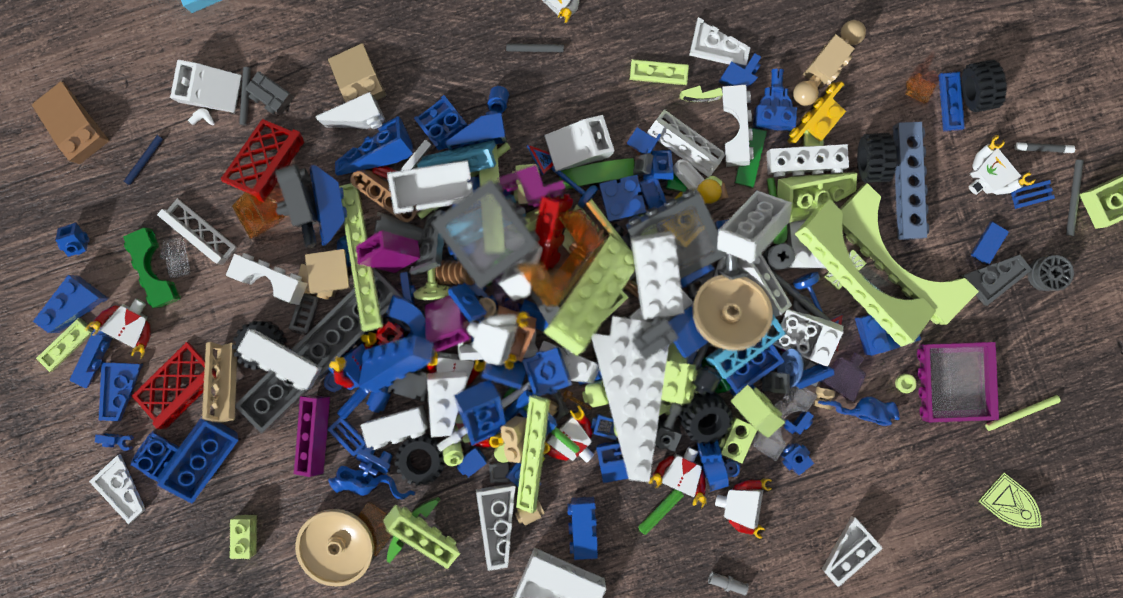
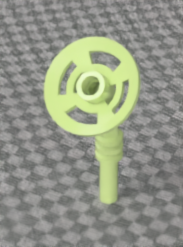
[414,268,451,300]

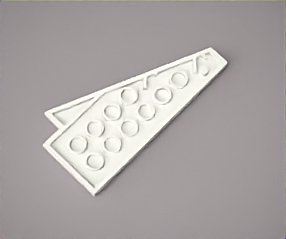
[592,317,669,482]

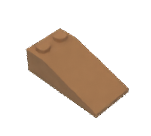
[31,81,109,164]

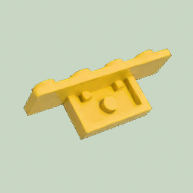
[787,81,846,144]

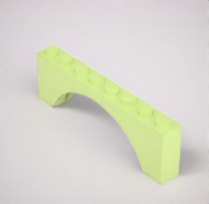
[840,183,979,325]
[795,199,936,347]

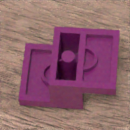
[498,165,565,207]

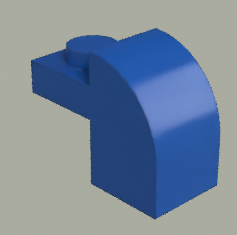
[719,53,761,89]
[697,443,729,492]

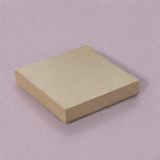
[305,249,350,294]

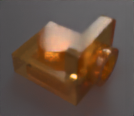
[905,73,936,104]

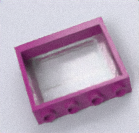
[917,342,999,422]

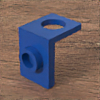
[627,127,661,154]

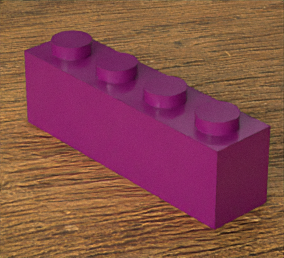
[294,395,330,477]

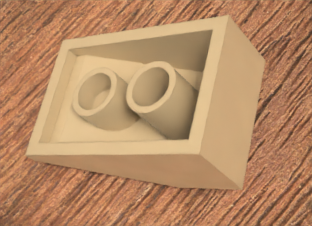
[328,43,387,103]

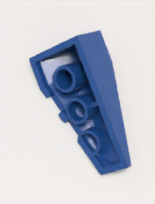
[335,116,413,176]

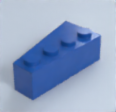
[359,336,433,393]

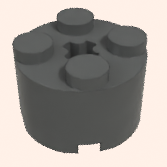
[388,371,428,402]

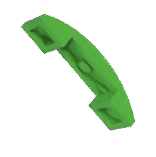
[559,158,634,190]
[387,497,441,563]

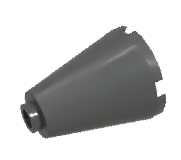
[374,212,423,248]

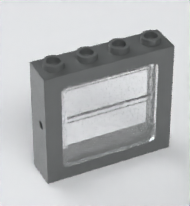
[432,180,540,288]
[625,189,725,279]

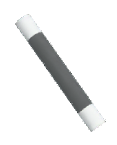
[1014,142,1075,153]

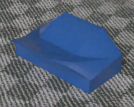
[643,150,673,180]

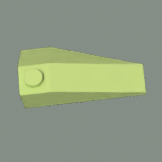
[777,172,857,223]

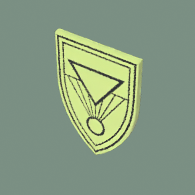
[979,473,1041,528]

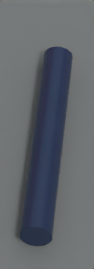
[124,135,164,185]

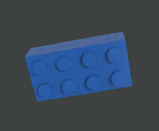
[157,417,239,504]

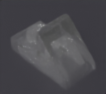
[160,237,191,278]

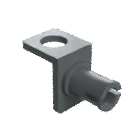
[718,252,747,280]

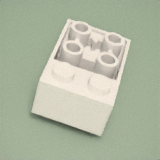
[170,60,242,113]
[544,115,614,172]
[773,309,844,367]

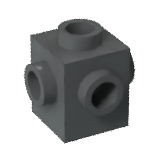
[654,420,682,451]

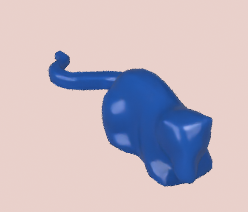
[818,396,900,426]
[328,466,416,499]

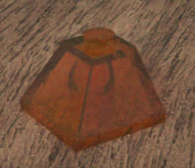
[232,192,285,239]

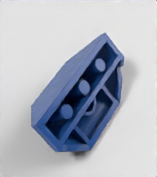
[309,165,347,246]

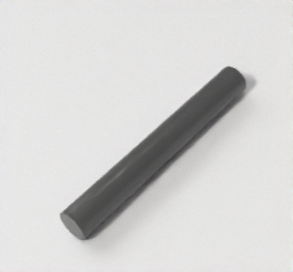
[506,43,564,52]
[239,67,251,125]

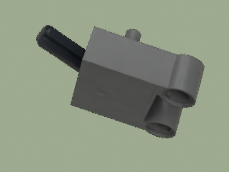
[276,164,319,248]

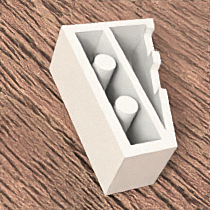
[539,341,600,383]

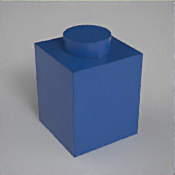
[457,446,488,477]

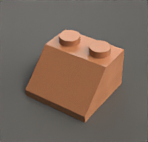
[495,306,536,362]

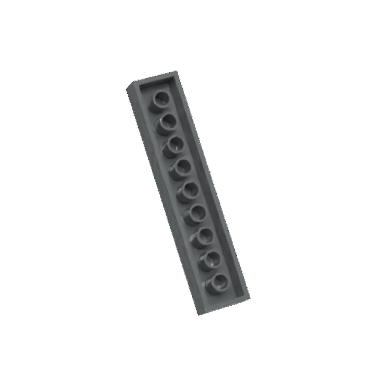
[235,268,403,434]

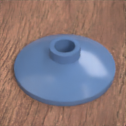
[777,349,803,388]

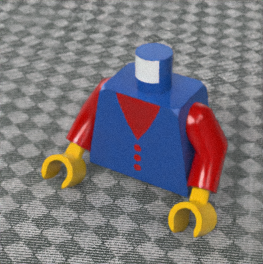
[328,332,377,394]

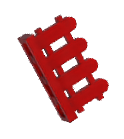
[534,194,573,278]

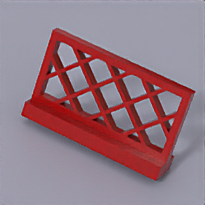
[221,119,304,202]
[132,342,216,429]

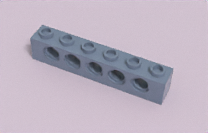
[893,122,929,240]

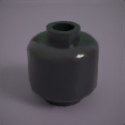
[692,365,721,395]

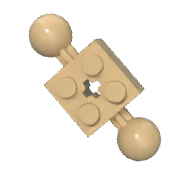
[793,20,866,106]

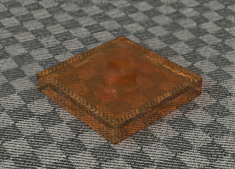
[358,502,392,556]

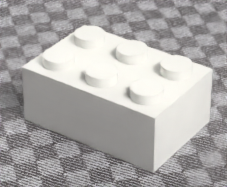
[361,405,429,449]

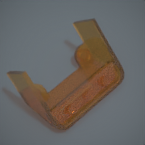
[517,210,599,307]

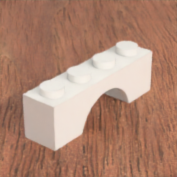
[723,85,753,167]
[226,253,308,305]

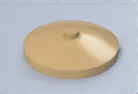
[692,275,773,350]
[296,509,374,586]

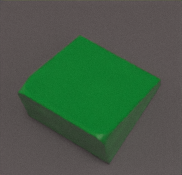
[666,172,687,193]

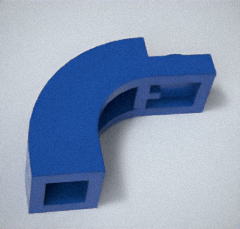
[386,294,426,340]

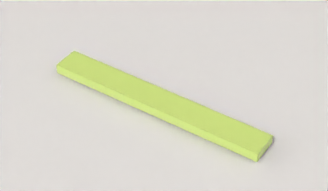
[339,183,383,331]

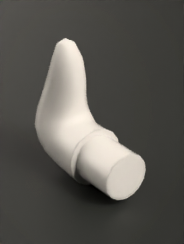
[188,108,215,125]

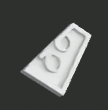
[689,17,750,68]
[89,454,146,524]

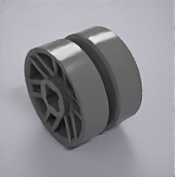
[1028,255,1074,291]

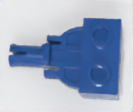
[753,69,797,131]

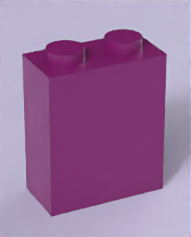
[356,230,420,273]
[425,295,471,352]

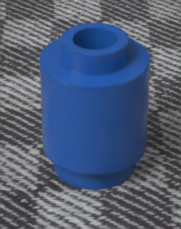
[488,86,509,113]
[366,386,391,413]

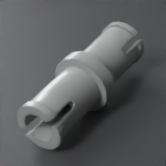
[708,572,749,596]

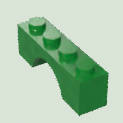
[123,227,181,308]

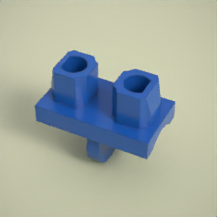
[356,445,392,477]

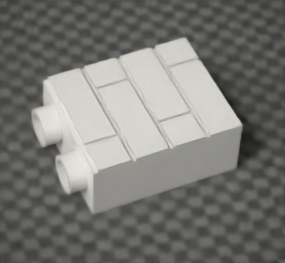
[513,548,606,598]

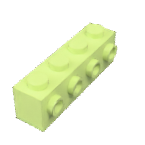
[383,505,460,569]

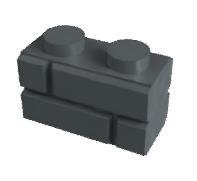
[246,72,294,115]
[631,317,679,360]

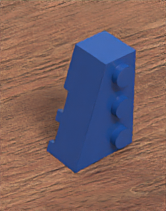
[33,275,109,333]
[567,497,598,560]

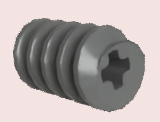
[763,244,795,270]

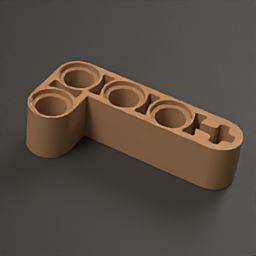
[351,169,422,222]

